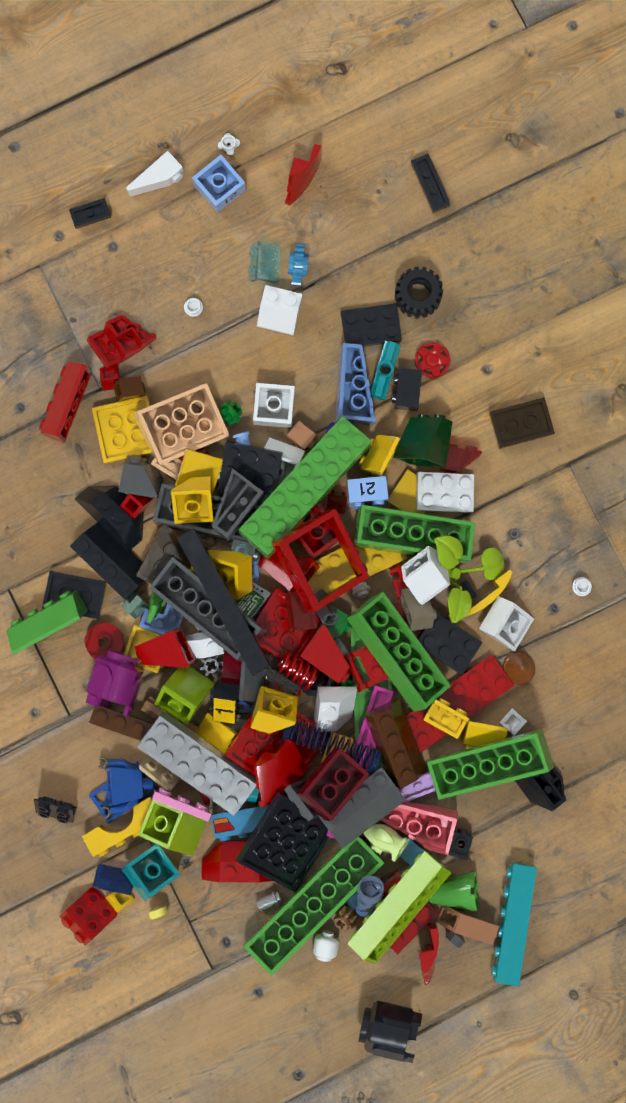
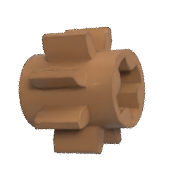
[333,905,358,931]

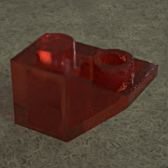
[439,444,482,474]

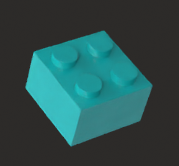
[122,844,180,902]

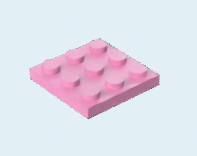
[152,787,211,821]

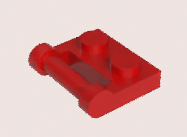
[344,646,389,692]

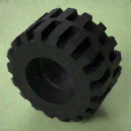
[395,266,443,319]

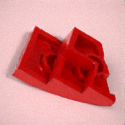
[285,144,322,205]
[87,315,156,370]
[254,740,307,807]
[418,922,439,985]

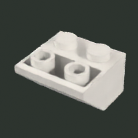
[401,546,450,605]

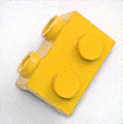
[423,698,470,739]

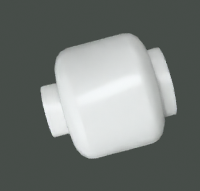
[312,930,340,962]

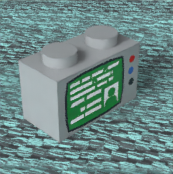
[235,582,271,620]

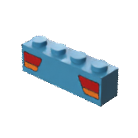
[211,804,270,841]

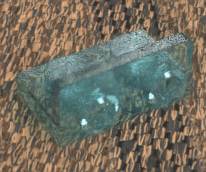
[248,241,280,283]

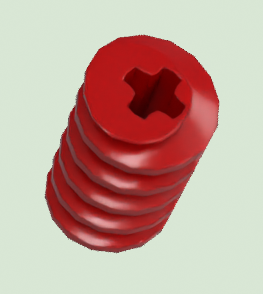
[276,650,320,690]

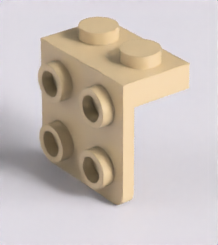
[139,755,181,791]

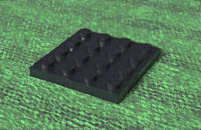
[236,792,329,893]

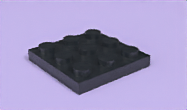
[217,441,283,506]

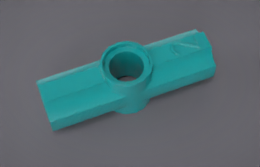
[370,341,401,400]

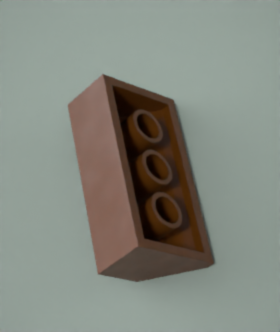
[364,698,426,789]

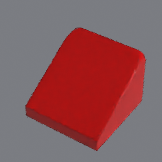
[99,365,120,391]

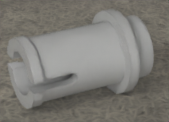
[256,891,282,912]

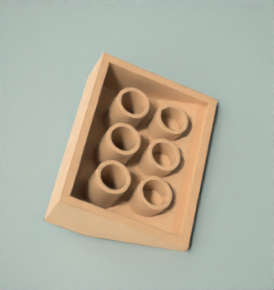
[134,383,230,465]

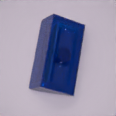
[92,864,134,895]

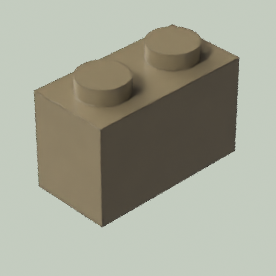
[400,588,437,631]

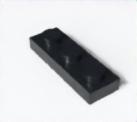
[411,154,450,213]

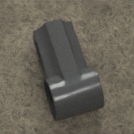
[315,589,339,626]

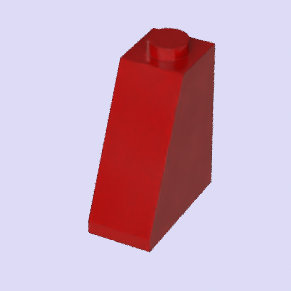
[257,552,320,596]
[300,624,351,684]
[135,627,196,668]

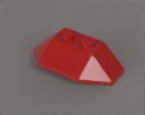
[201,841,272,883]

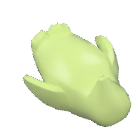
[363,824,409,862]

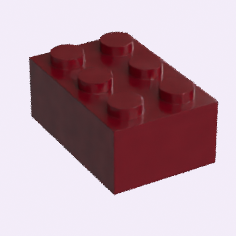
[296,748,370,821]

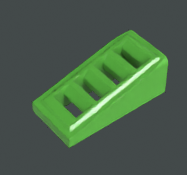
[147,592,166,623]

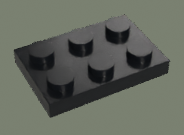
[340,303,402,347]
[42,571,107,620]
[417,612,483,675]

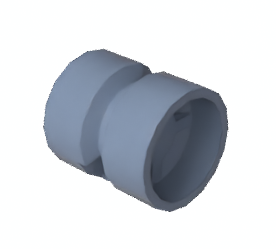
[357,876,384,912]

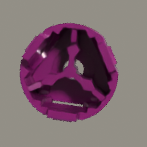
[85,650,143,716]

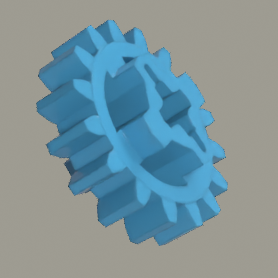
[288,243,309,285]

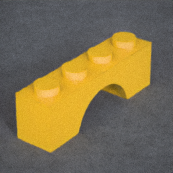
[82,796,153,857]

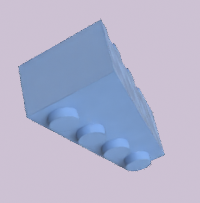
[335,343,376,425]

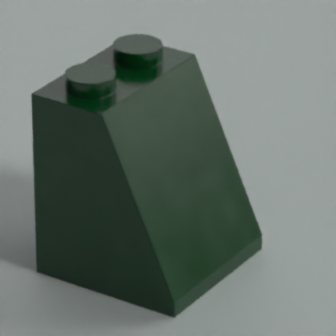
[393,414,453,467]

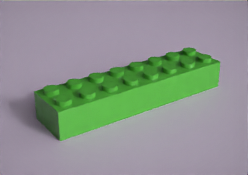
[239,416,372,559]
[244,836,384,976]

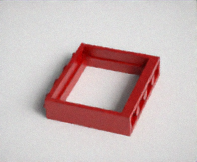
[271,509,369,612]

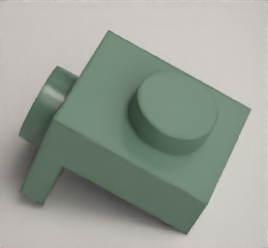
[122,593,148,619]

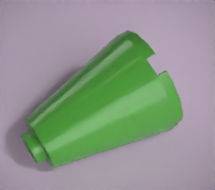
[429,871,479,912]

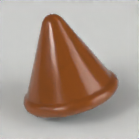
[503,652,536,685]

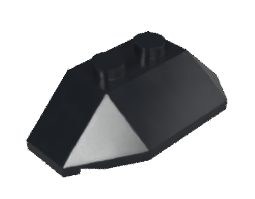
[75,485,143,553]
[515,767,566,811]

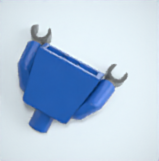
[98,757,153,818]

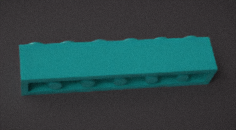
[491,862,537,987]

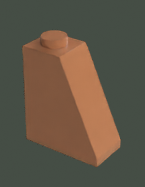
[435,905,499,945]

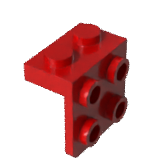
[59,887,118,945]

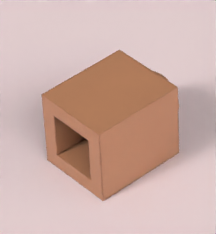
[287,421,317,452]

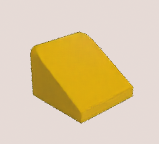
[105,883,135,913]

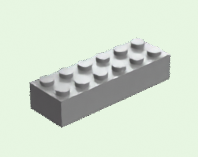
[137,711,256,816]

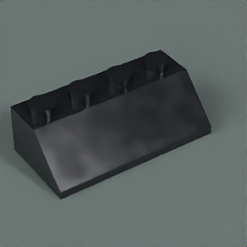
[70,522,147,601]

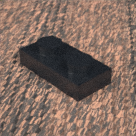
[69,198,111,229]

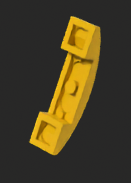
[447,570,512,620]

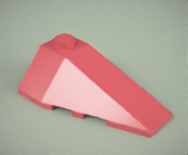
[381,801,458,855]

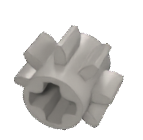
[200,655,223,678]

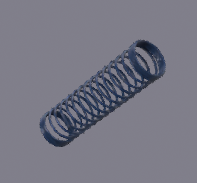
[282,717,382,774]

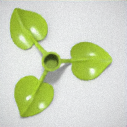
[434,536,505,623]

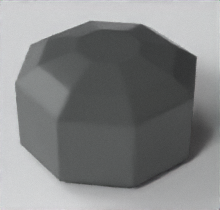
[446,930,465,948]

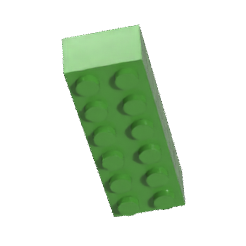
[353,505,475,563]
[346,592,451,712]
[427,729,554,800]

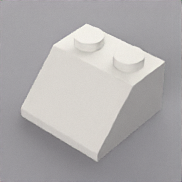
[257,285,303,335]
[264,437,305,486]
[479,596,534,652]
[314,687,357,732]

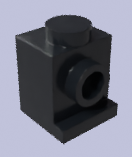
[448,828,473,860]

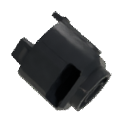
[358,1000,422,1063]

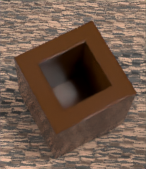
[113,376,145,402]

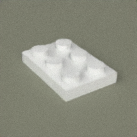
[416,472,474,513]

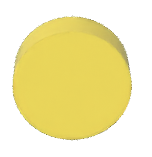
[148,905,169,920]

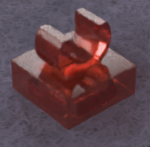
[326,491,347,514]

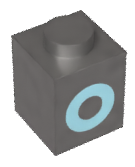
[231,539,259,565]

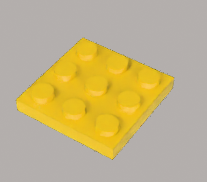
[92,396,152,464]

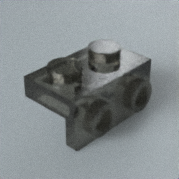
[262,654,300,694]

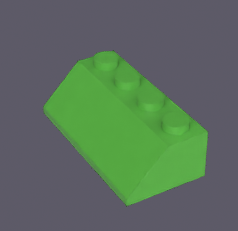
[6,590,88,655]

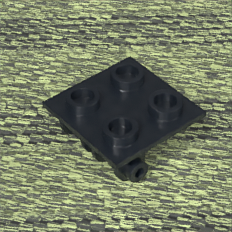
[34,796,77,823]

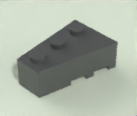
[212,468,264,542]

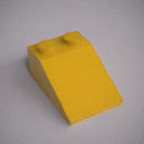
[359,435,400,477]
[191,550,252,600]

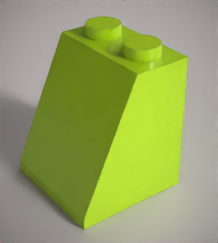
[155,666,215,726]
[138,800,207,856]

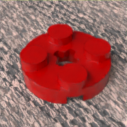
[85,623,124,659]

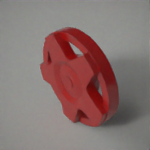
[415,342,450,378]

